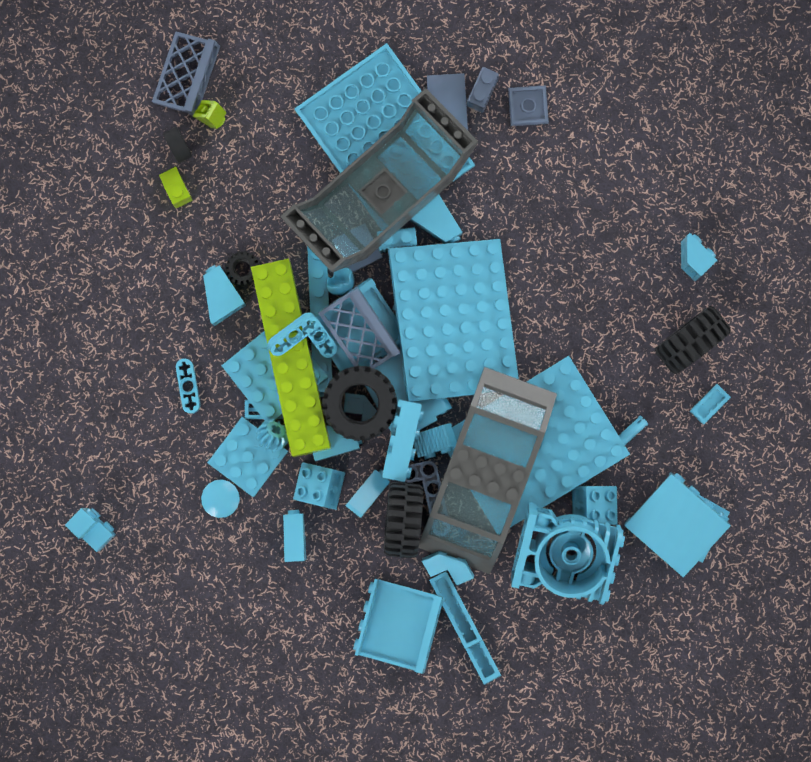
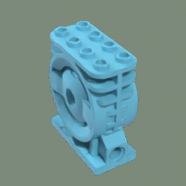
[511,502,625,605]

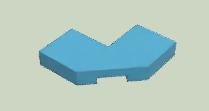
[344,393,377,421]
[422,551,474,585]

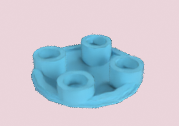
[201,480,240,518]

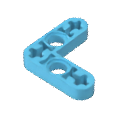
[267,312,337,358]

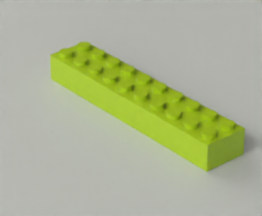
[251,258,332,457]

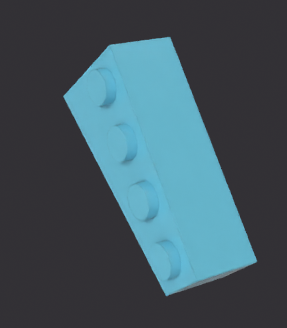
[382,400,424,483]

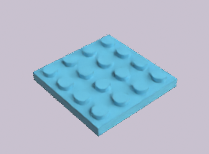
[221,331,329,421]

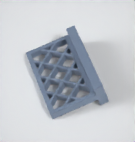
[152,32,220,116]
[318,286,400,369]

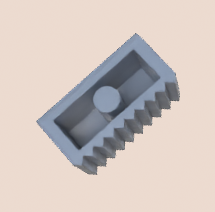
[466,67,499,113]

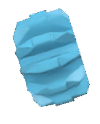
[256,419,288,452]

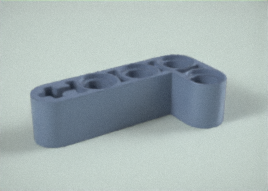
[405,461,450,535]

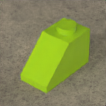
[193,100,227,129]
[159,167,193,209]

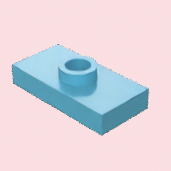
[690,384,731,424]

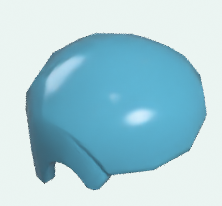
[326,268,355,295]

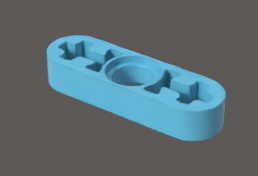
[176,359,200,414]

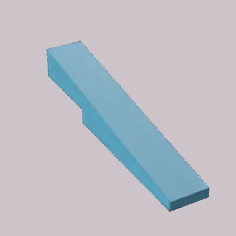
[429,571,501,685]

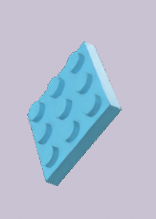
[207,417,288,497]

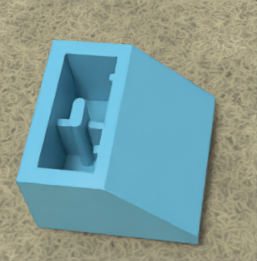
[681,233,717,281]

